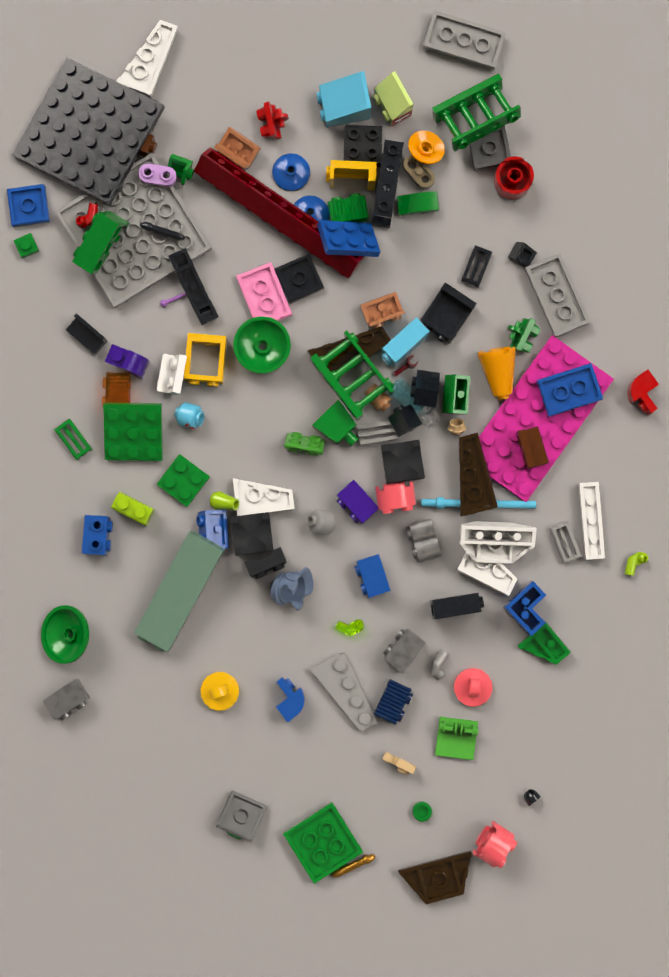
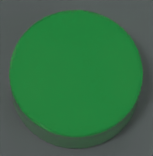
[412,801,432,822]

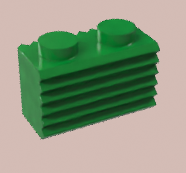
[328,193,369,222]
[442,374,471,414]

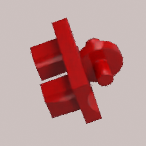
[256,101,289,139]

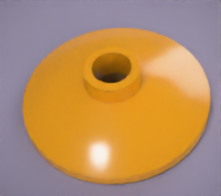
[408,130,445,164]

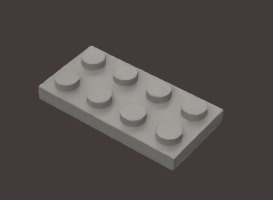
[423,10,506,70]
[525,253,590,337]

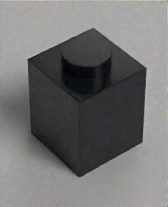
[388,404,422,437]

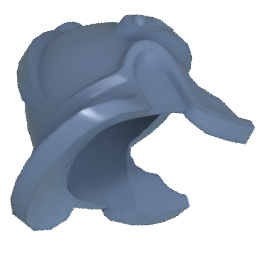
[270,567,314,611]

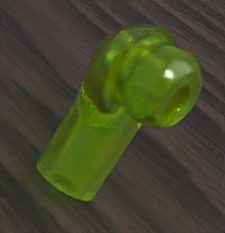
[335,619,364,636]

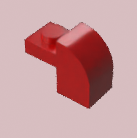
[627,369,659,415]

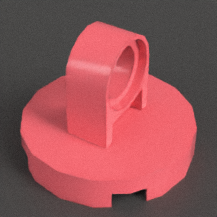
[453,668,492,707]

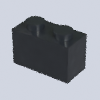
[410,370,440,408]

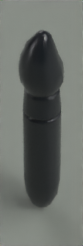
[140,222,185,240]

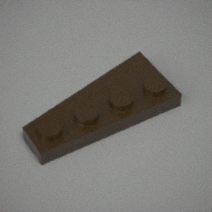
[307,326,391,372]
[459,432,498,517]

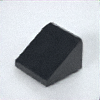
[508,242,537,267]

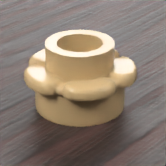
[448,418,466,435]

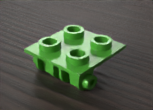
[284,432,325,456]
[435,716,478,760]

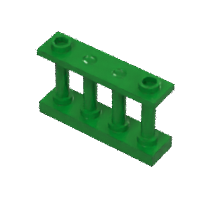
[432,73,521,152]
[310,330,394,421]

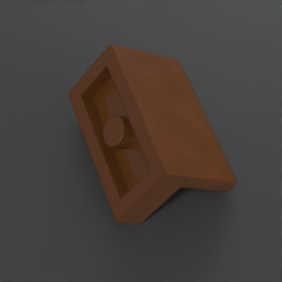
[515,426,549,469]

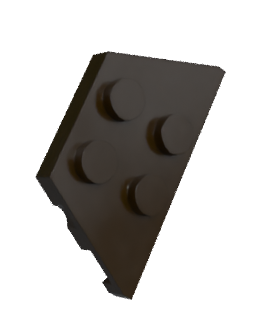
[398,851,472,904]

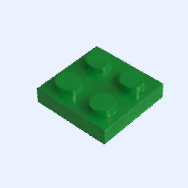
[157,454,210,507]

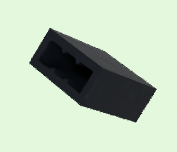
[430,593,484,619]

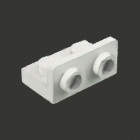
[156,354,187,395]

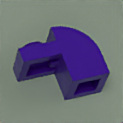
[105,344,150,379]

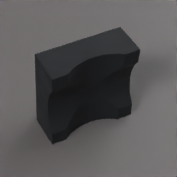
[343,125,382,167]
[381,439,425,484]
[230,512,274,556]
[244,547,287,579]

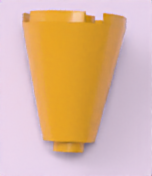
[477,346,516,400]

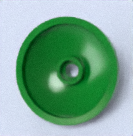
[233,316,291,374]
[41,605,89,664]

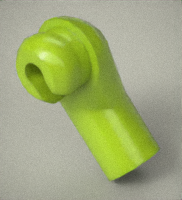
[624,552,649,576]

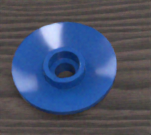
[272,153,310,191]
[294,195,329,222]

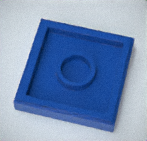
[7,184,50,227]

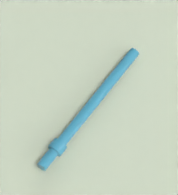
[421,497,536,509]

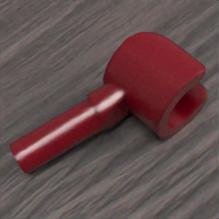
[393,355,418,376]

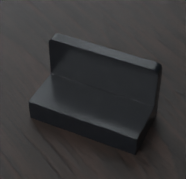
[66,313,107,355]

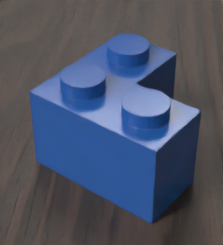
[503,581,546,636]

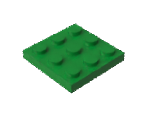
[103,402,163,461]
[283,802,363,884]

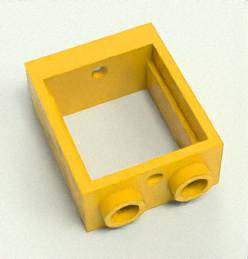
[184,333,227,387]

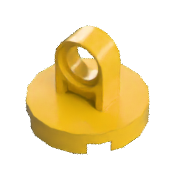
[200,672,239,711]

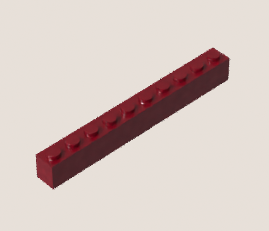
[194,147,365,279]

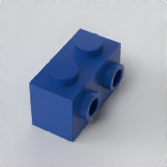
[82,515,113,556]

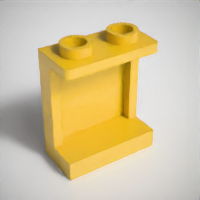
[326,160,377,191]

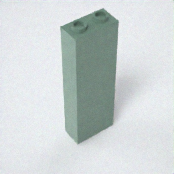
[134,530,225,652]

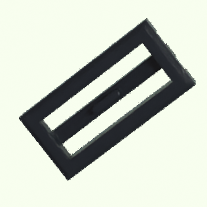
[461,245,492,288]

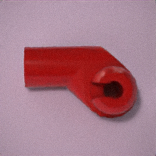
[76,203,98,228]

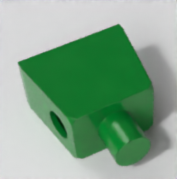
[312,400,359,447]

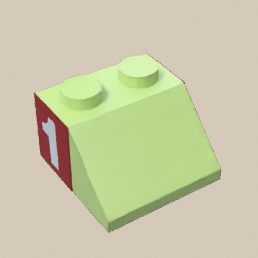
[373,71,413,126]

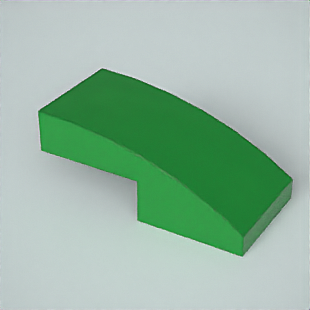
[397,191,439,216]

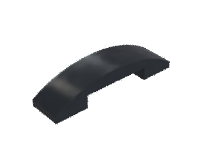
[168,248,219,325]

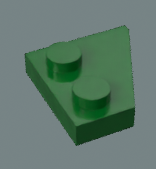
[518,622,571,665]

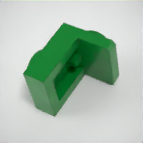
[168,154,194,185]

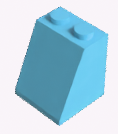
[316,71,371,127]

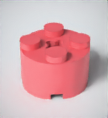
[375,481,416,514]
[473,821,517,868]

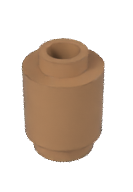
[364,383,392,412]

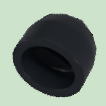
[524,789,541,806]

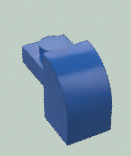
[276,677,305,723]

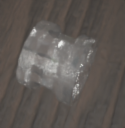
[418,407,441,429]

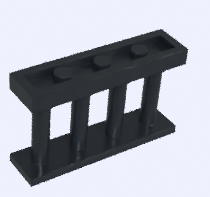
[372,140,404,228]

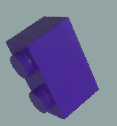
[336,480,378,524]

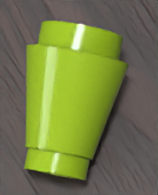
[210,491,239,510]

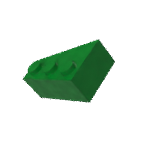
[72,211,130,274]

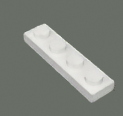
[578,482,605,560]

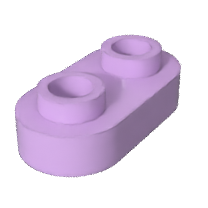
[139,164,177,187]

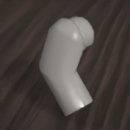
[431,649,449,679]

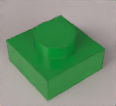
[14,233,39,259]

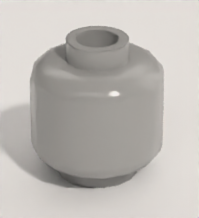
[307,509,336,535]

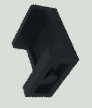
[420,282,477,344]

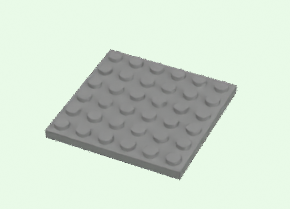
[55,153,212,308]

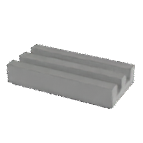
[357,421,398,445]
[549,521,582,564]

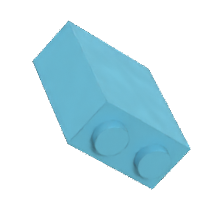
[381,317,430,368]

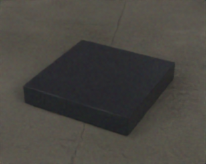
[274,253,324,304]

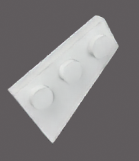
[233,478,295,516]
[457,552,517,597]

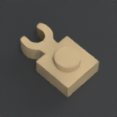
[382,752,416,775]

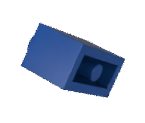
[354,554,391,598]

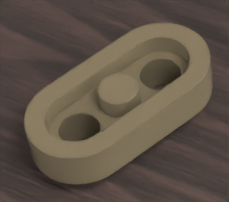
[403,155,435,189]

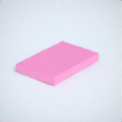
[236,262,292,321]

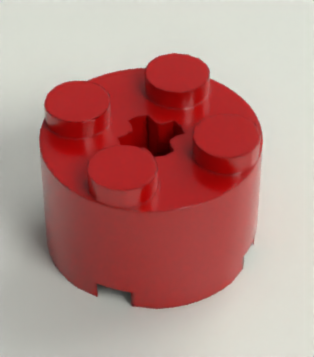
[494,156,534,200]

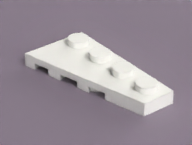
[116,20,178,97]

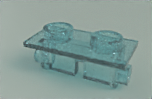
[392,377,426,414]

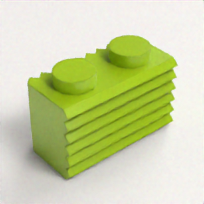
[111,492,155,526]

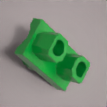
[507,318,541,353]

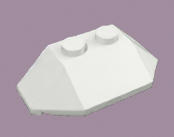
[459,521,537,563]

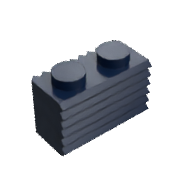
[374,679,413,724]

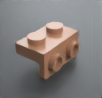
[214,127,261,169]
[360,292,405,329]

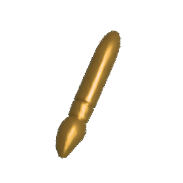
[331,854,375,877]

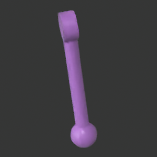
[160,292,186,307]

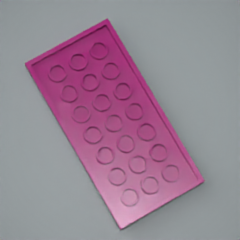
[479,335,614,502]

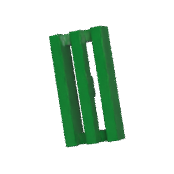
[54,418,93,461]

